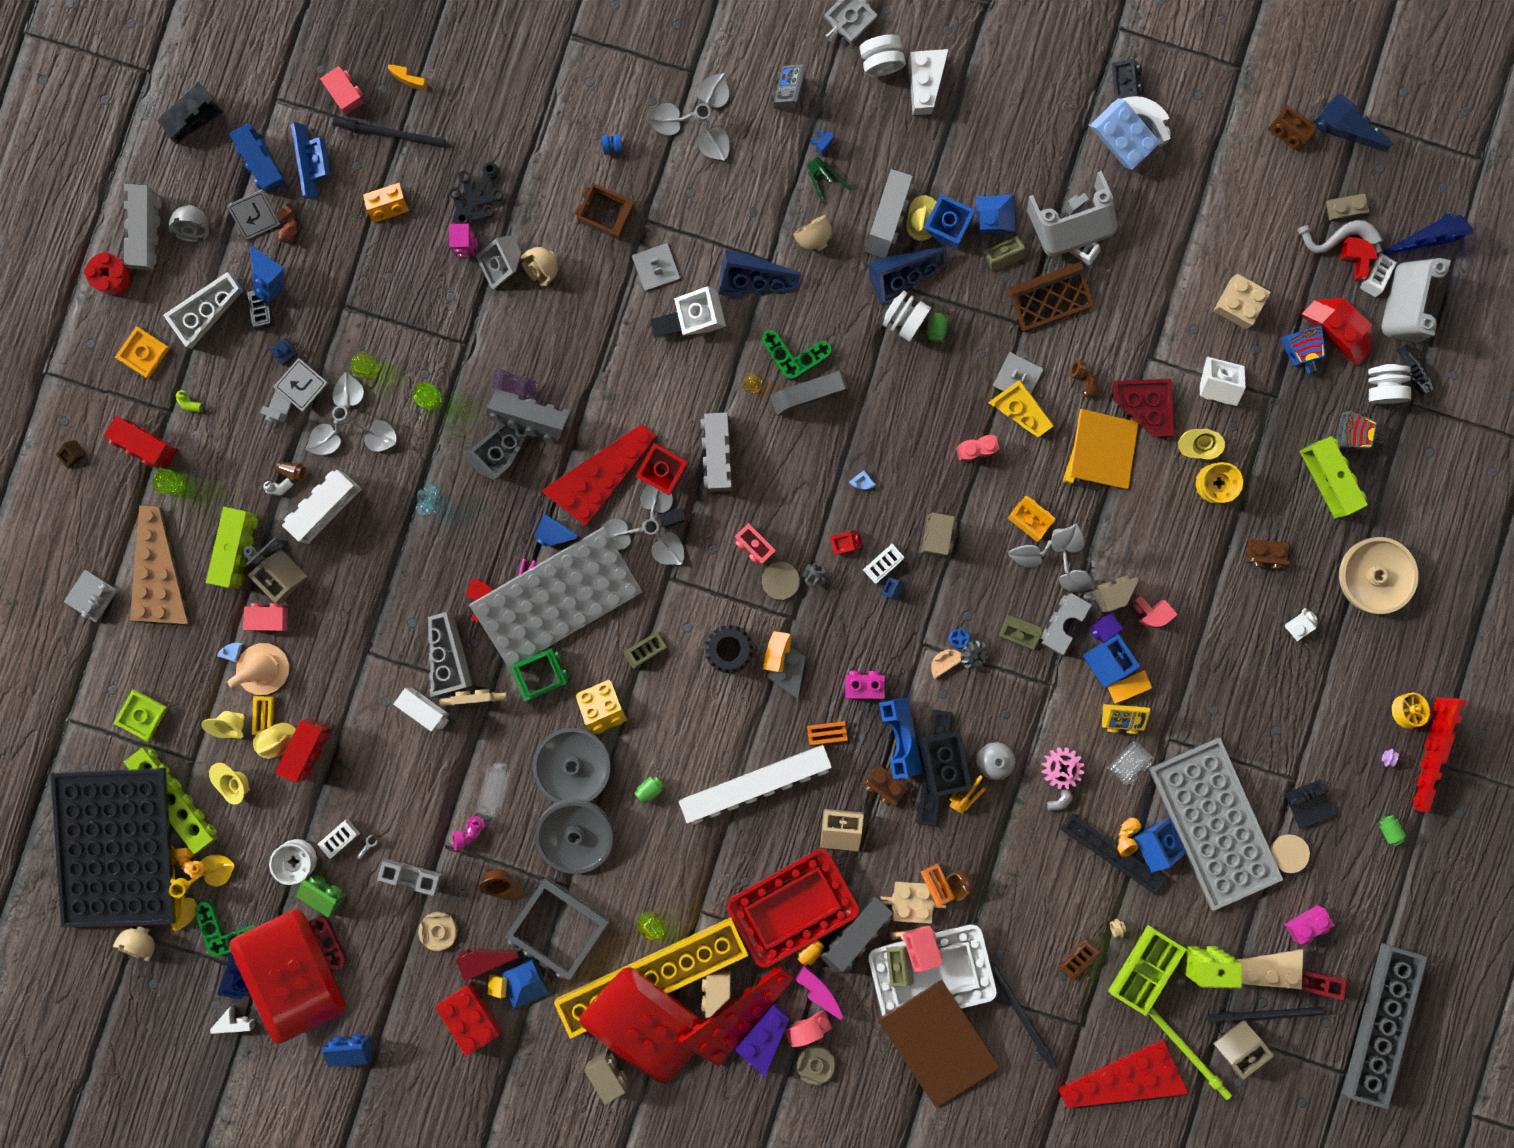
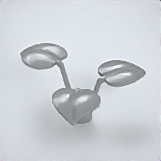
[647,73,730,161]
[306,372,397,455]
[602,485,684,565]
[1008,523,1092,592]

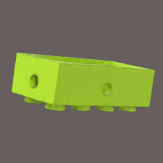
[1300,436,1368,518]
[206,507,258,589]
[1108,925,1186,1016]
[1181,946,1242,988]

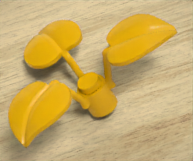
[169,845,235,931]

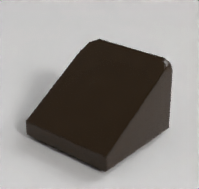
[56,440,86,469]

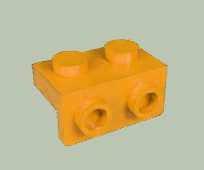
[363,183,409,223]
[1007,496,1056,542]

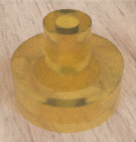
[743,373,762,393]

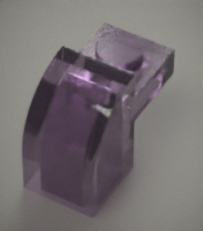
[492,369,538,399]

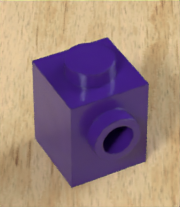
[1090,613,1123,642]

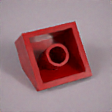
[635,443,689,495]

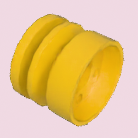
[1195,462,1243,503]

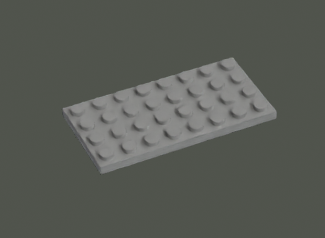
[469,527,642,668]
[1149,738,1283,911]

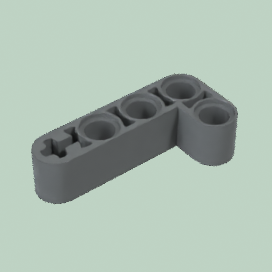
[770,371,849,416]

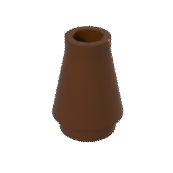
[275,461,306,482]

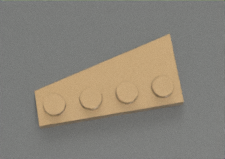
[1237,949,1303,989]

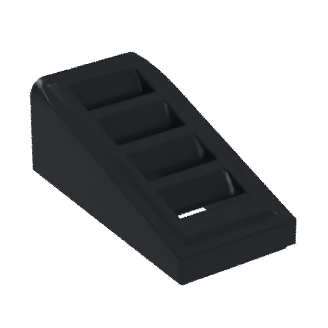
[247,291,275,330]

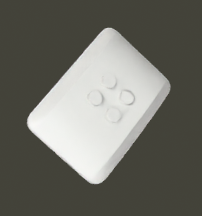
[868,925,996,1016]

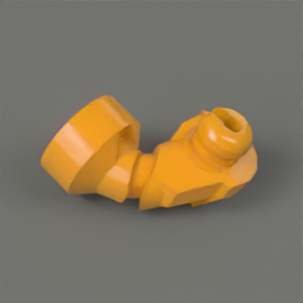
[1117,818,1141,857]
[173,848,205,878]

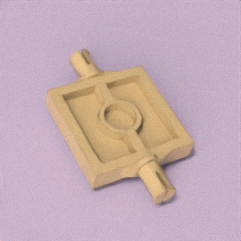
[440,689,507,706]
[880,882,946,923]

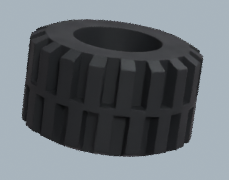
[705,625,753,673]

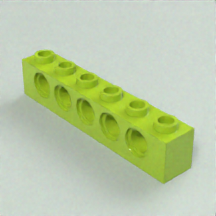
[124,747,218,854]

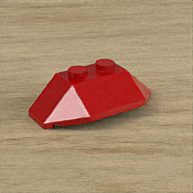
[1301,298,1372,366]

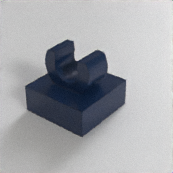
[270,338,298,366]
[881,577,907,601]

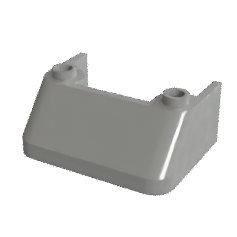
[1027,171,1117,256]

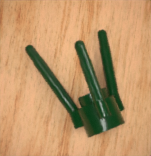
[807,157,851,203]

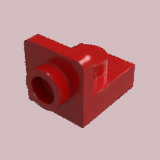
[830,530,862,555]

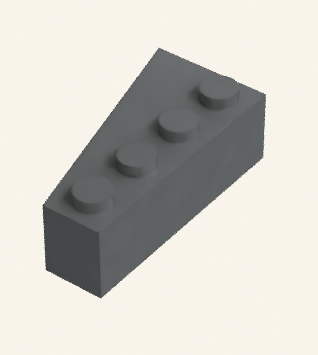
[486,389,570,445]
[819,897,893,972]

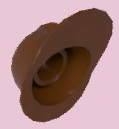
[479,869,525,900]

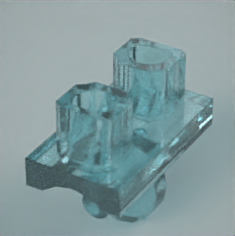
[416,483,440,517]

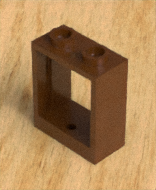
[575,183,635,240]

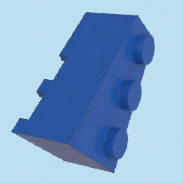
[229,123,287,194]

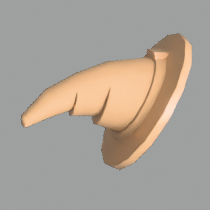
[228,643,290,695]

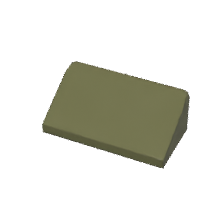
[983,236,1026,272]
[999,615,1042,650]
[886,945,914,987]

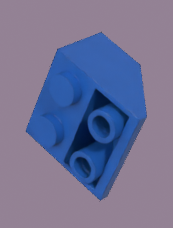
[1082,634,1140,687]
[322,1034,372,1067]

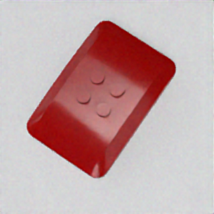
[726,849,859,968]
[230,909,345,1044]
[580,967,705,1083]

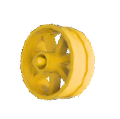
[1392,692,1430,729]

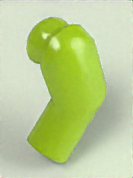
[176,390,202,413]

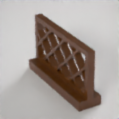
[1006,262,1094,331]

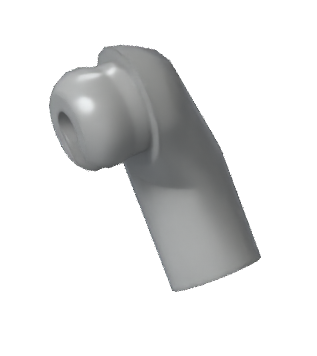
[263,477,294,496]
[1047,789,1073,811]

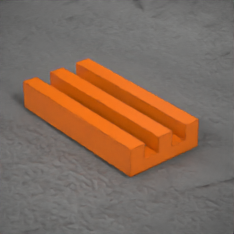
[807,721,848,745]
[921,864,955,907]

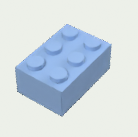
[1090,98,1160,170]

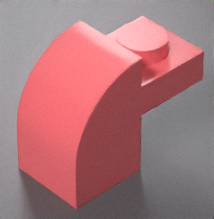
[1131,595,1178,627]
[784,1010,832,1047]

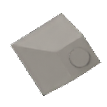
[476,235,521,290]

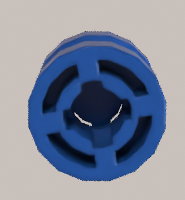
[601,133,623,155]

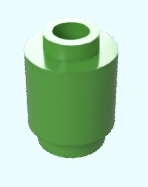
[926,313,948,342]
[635,776,663,804]
[1379,815,1406,846]

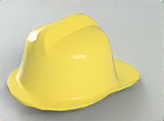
[907,196,936,241]
[1178,429,1225,459]
[202,711,245,739]
[253,723,296,759]
[209,763,250,804]

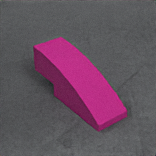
[796,965,843,1020]

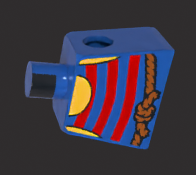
[1281,326,1325,374]

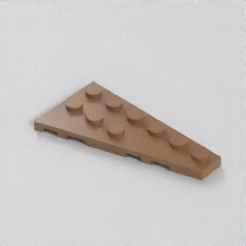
[130,506,190,624]

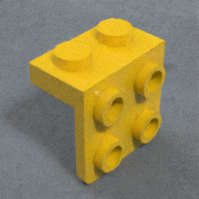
[576,680,627,735]

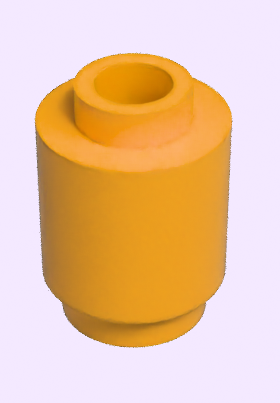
[797,939,825,966]

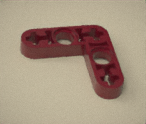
[308,915,346,970]

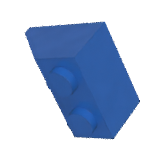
[924,194,975,250]
[250,246,284,303]
[1134,817,1186,872]

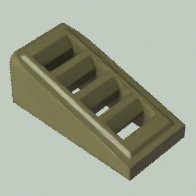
[624,632,668,669]

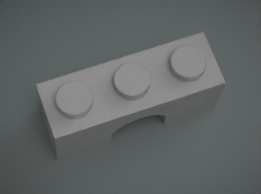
[1040,593,1091,655]
[377,859,443,896]

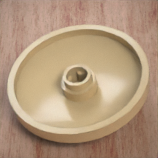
[1339,537,1418,614]

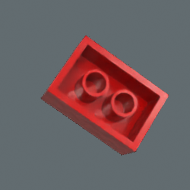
[103,415,178,469]
[275,718,331,783]
[435,981,502,1057]

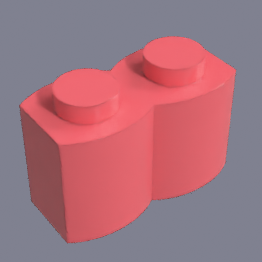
[956,435,999,462]

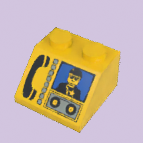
[1102,704,1150,734]

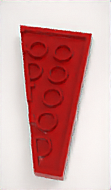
[541,424,657,526]
[1413,697,1468,813]
[678,966,794,1067]
[1058,1039,1188,1108]

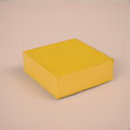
[487,974,507,998]

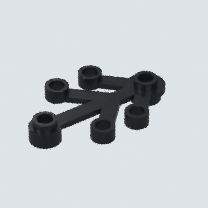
[449,162,504,226]

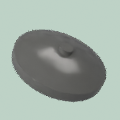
[533,728,611,803]
[535,799,613,874]

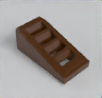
[1058,938,1100,980]

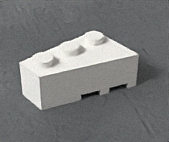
[908,49,948,115]

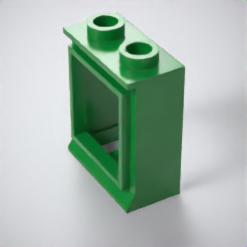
[509,648,569,702]

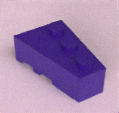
[736,1002,789,1076]

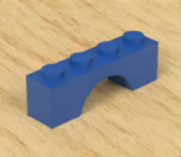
[879,697,923,779]

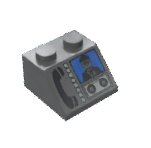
[771,64,806,114]

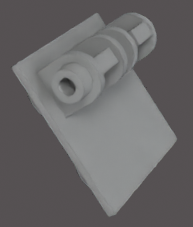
[64,570,117,622]

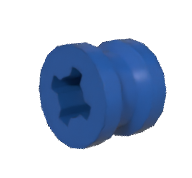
[949,629,970,648]

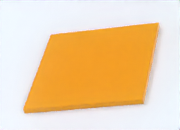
[1069,409,1138,489]

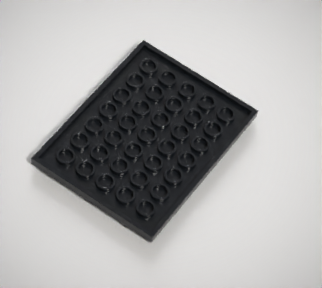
[50,768,176,928]

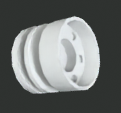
[882,290,931,342]
[1368,364,1411,404]
[269,839,317,885]

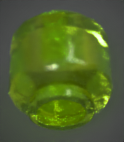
[349,352,379,380]
[637,911,665,941]

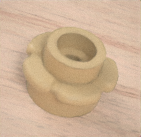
[1110,919,1126,938]

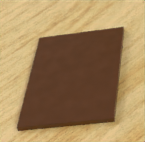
[878,979,1000,1107]

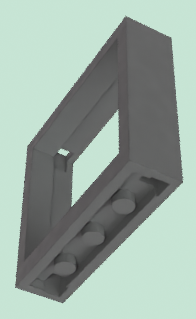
[505,876,610,980]

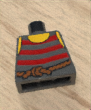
[1336,411,1385,450]

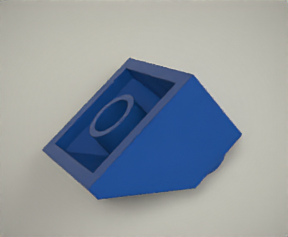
[975,195,1016,235]
[535,515,581,547]
[499,957,550,1009]

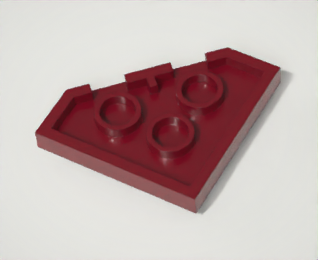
[1113,379,1174,437]

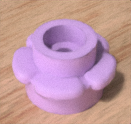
[1382,749,1399,767]

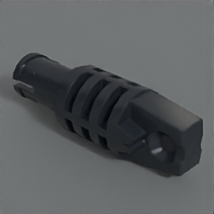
[1397,344,1434,396]

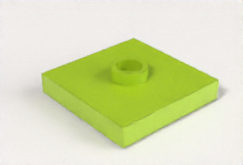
[113,689,168,742]

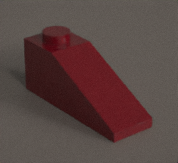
[455,948,520,981]
[1294,969,1350,1000]

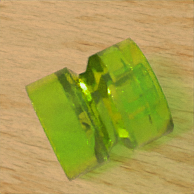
[413,382,442,411]
[152,469,186,496]

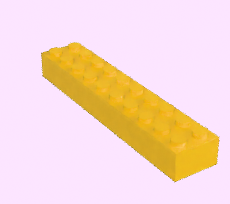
[554,917,748,1038]

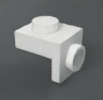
[1285,608,1318,641]

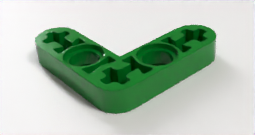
[762,330,831,380]
[195,901,259,957]

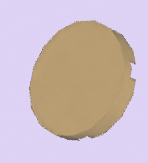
[1270,834,1310,873]
[418,911,458,951]

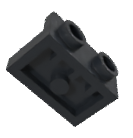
[1111,58,1144,101]

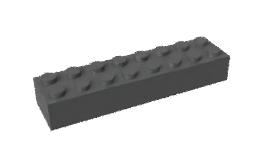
[1342,943,1427,1109]

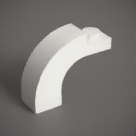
[1111,97,1171,147]

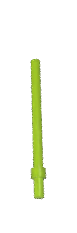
[1148,1007,1232,1100]

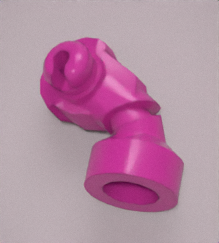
[452,816,485,851]

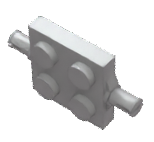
[824,0,877,44]

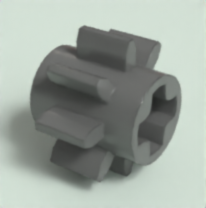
[802,563,828,587]

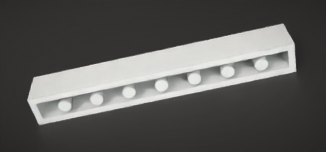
[679,745,832,825]

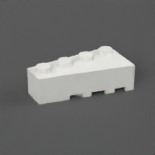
[163,272,244,349]

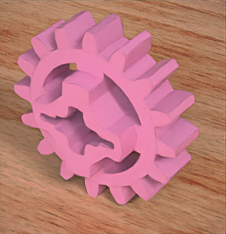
[1041,747,1084,789]

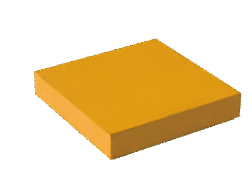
[115,326,170,379]

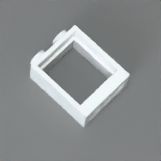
[394,688,449,732]

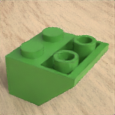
[296,874,345,918]

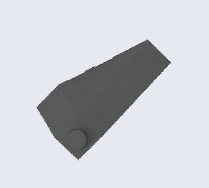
[466,423,527,480]

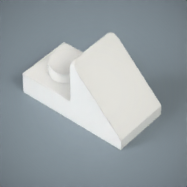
[210,1005,255,1033]

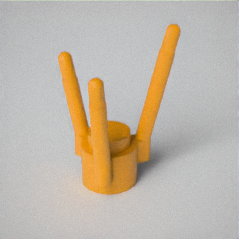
[949,776,986,814]

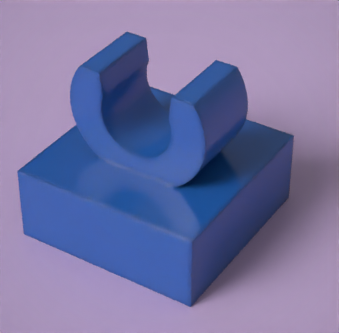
[810,130,834,156]

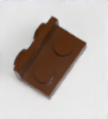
[1268,105,1317,151]
[1246,539,1290,569]
[864,764,908,807]

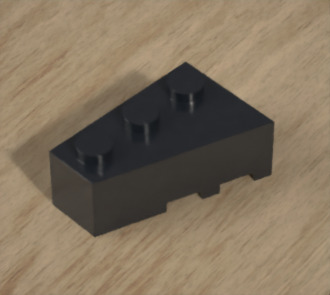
[157,81,223,144]

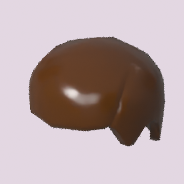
[946,870,974,902]

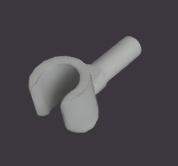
[357,835,378,860]

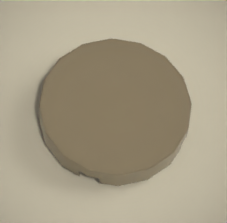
[762,562,800,600]
[796,1045,835,1085]

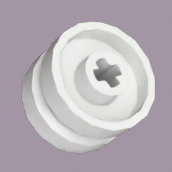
[859,34,906,77]

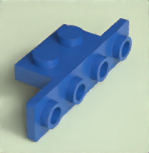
[291,122,330,200]

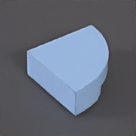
[849,471,876,490]
[217,643,243,662]

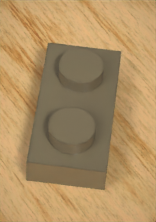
[1326,194,1369,220]

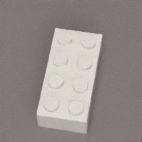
[282,469,361,544]

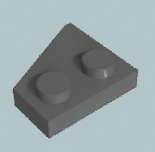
[767,646,805,698]

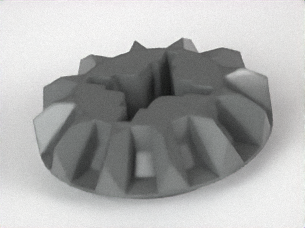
[961,640,989,671]

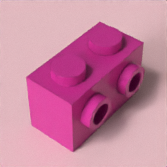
[449,224,478,259]
[845,671,885,699]
[1284,905,1334,945]

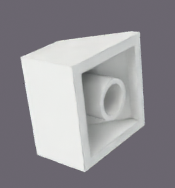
[674,287,726,335]
[1200,357,1245,406]

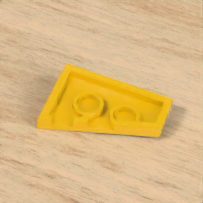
[989,380,1054,437]

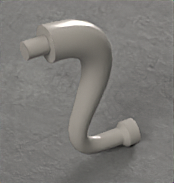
[1298,220,1383,254]

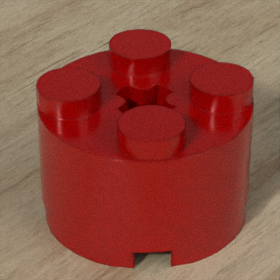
[84,252,131,295]

